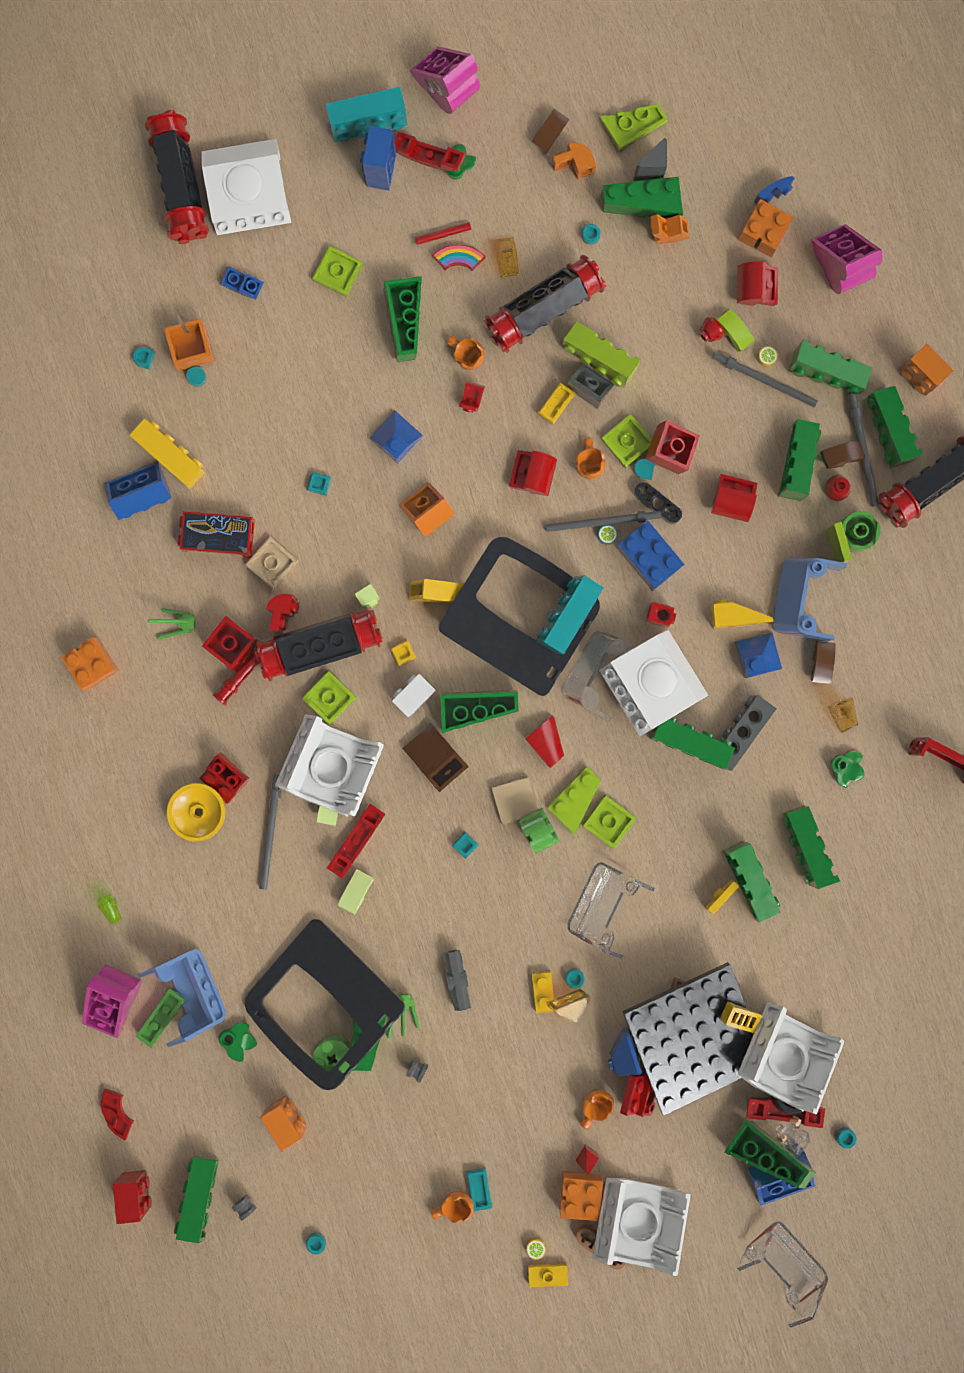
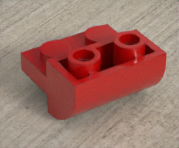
[737,261,778,306]
[509,450,557,496]
[711,474,758,522]
[266,594,300,634]
[199,752,250,804]
[620,1072,655,1117]

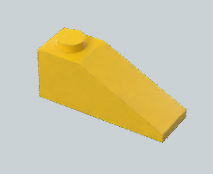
[710,599,773,629]

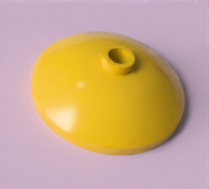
[167,783,226,842]

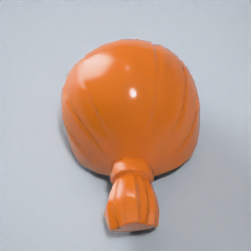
[446,335,485,370]
[576,438,606,479]
[580,1089,614,1130]
[430,1191,474,1223]

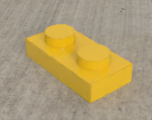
[532,971,555,1013]

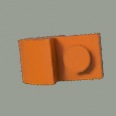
[552,142,596,179]
[650,214,690,244]

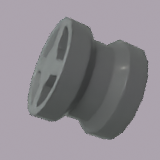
[406,1058,428,1083]
[232,1195,257,1221]

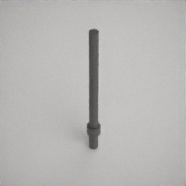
[712,351,818,407]
[848,394,879,507]
[546,511,661,532]
[259,774,281,890]

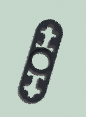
[634,482,682,524]

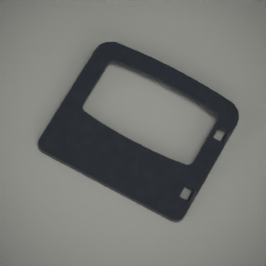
[438,537,600,696]
[245,919,405,1090]

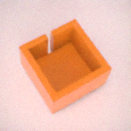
[738,199,793,257]
[164,318,215,371]
[899,343,954,396]
[61,637,119,691]
[260,1095,306,1152]
[559,1171,603,1221]

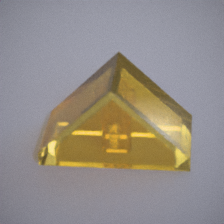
[495,237,519,278]
[827,697,858,733]
[547,988,590,1023]

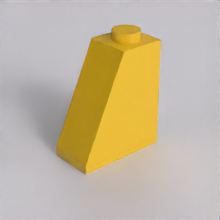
[409,579,463,604]

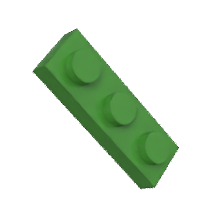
[136,988,186,1048]

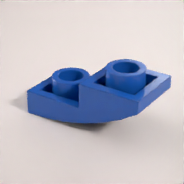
[754,176,795,204]
[221,266,264,300]

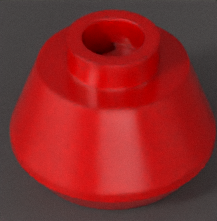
[699,317,724,342]
[825,475,851,501]

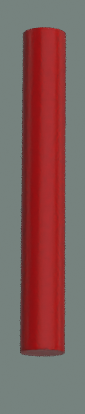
[415,222,472,245]

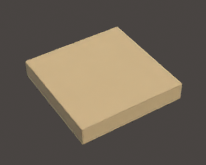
[245,536,299,590]
[492,777,538,825]

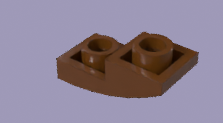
[532,108,569,153]
[820,441,865,469]
[810,641,836,684]

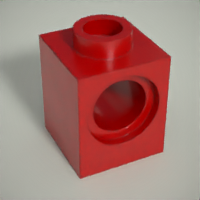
[646,602,677,628]

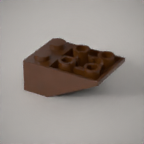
[402,723,469,792]

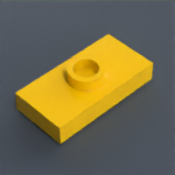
[538,382,576,425]
[705,880,739,914]
[528,1263,568,1287]

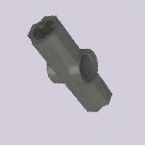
[444,950,471,1011]

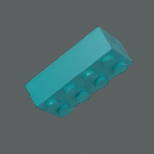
[326,87,408,142]
[537,575,604,654]

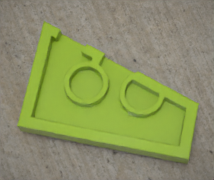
[600,104,668,151]
[547,767,601,835]

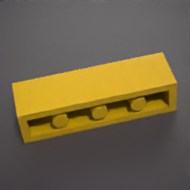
[129,418,205,489]

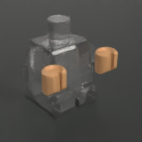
[776,1116,810,1157]

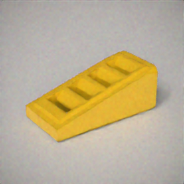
[720,1002,762,1033]

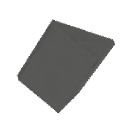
[633,138,667,181]
[567,364,614,409]

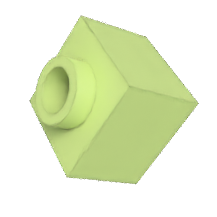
[355,584,380,609]

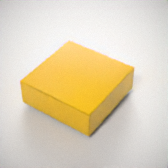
[391,640,416,666]

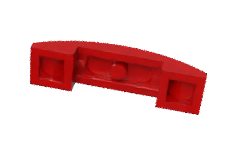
[394,131,466,171]
[327,804,386,879]
[746,1097,826,1128]

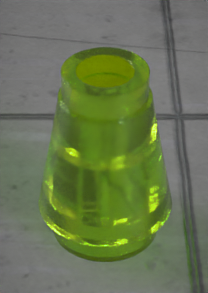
[97,894,122,925]

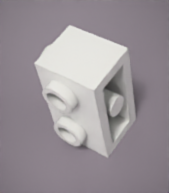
[392,674,436,718]

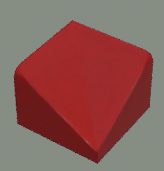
[576,1144,599,1174]

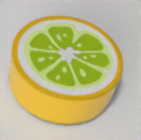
[758,346,778,367]
[526,1238,546,1260]

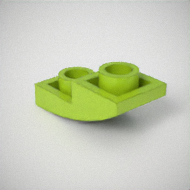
[716,309,755,352]

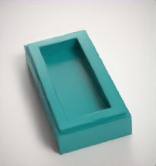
[467,1168,492,1212]

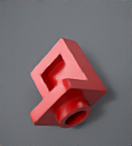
[459,381,485,413]

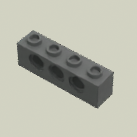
[722,695,777,771]

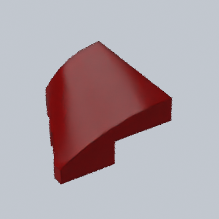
[525,715,564,768]

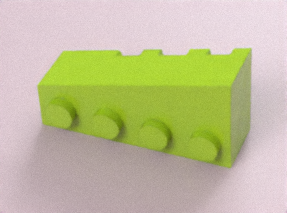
[562,321,641,388]

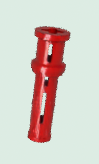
[212,653,261,706]

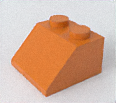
[399,482,455,537]

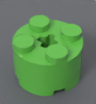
[840,511,880,553]
[519,808,560,854]
[313,1035,351,1073]

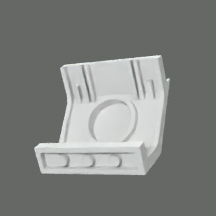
[202,139,291,235]
[599,630,709,736]
[275,714,384,817]
[738,1002,845,1114]
[592,1177,691,1276]

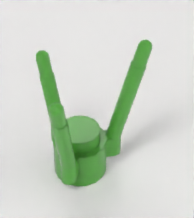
[148,608,195,639]
[387,994,419,1038]

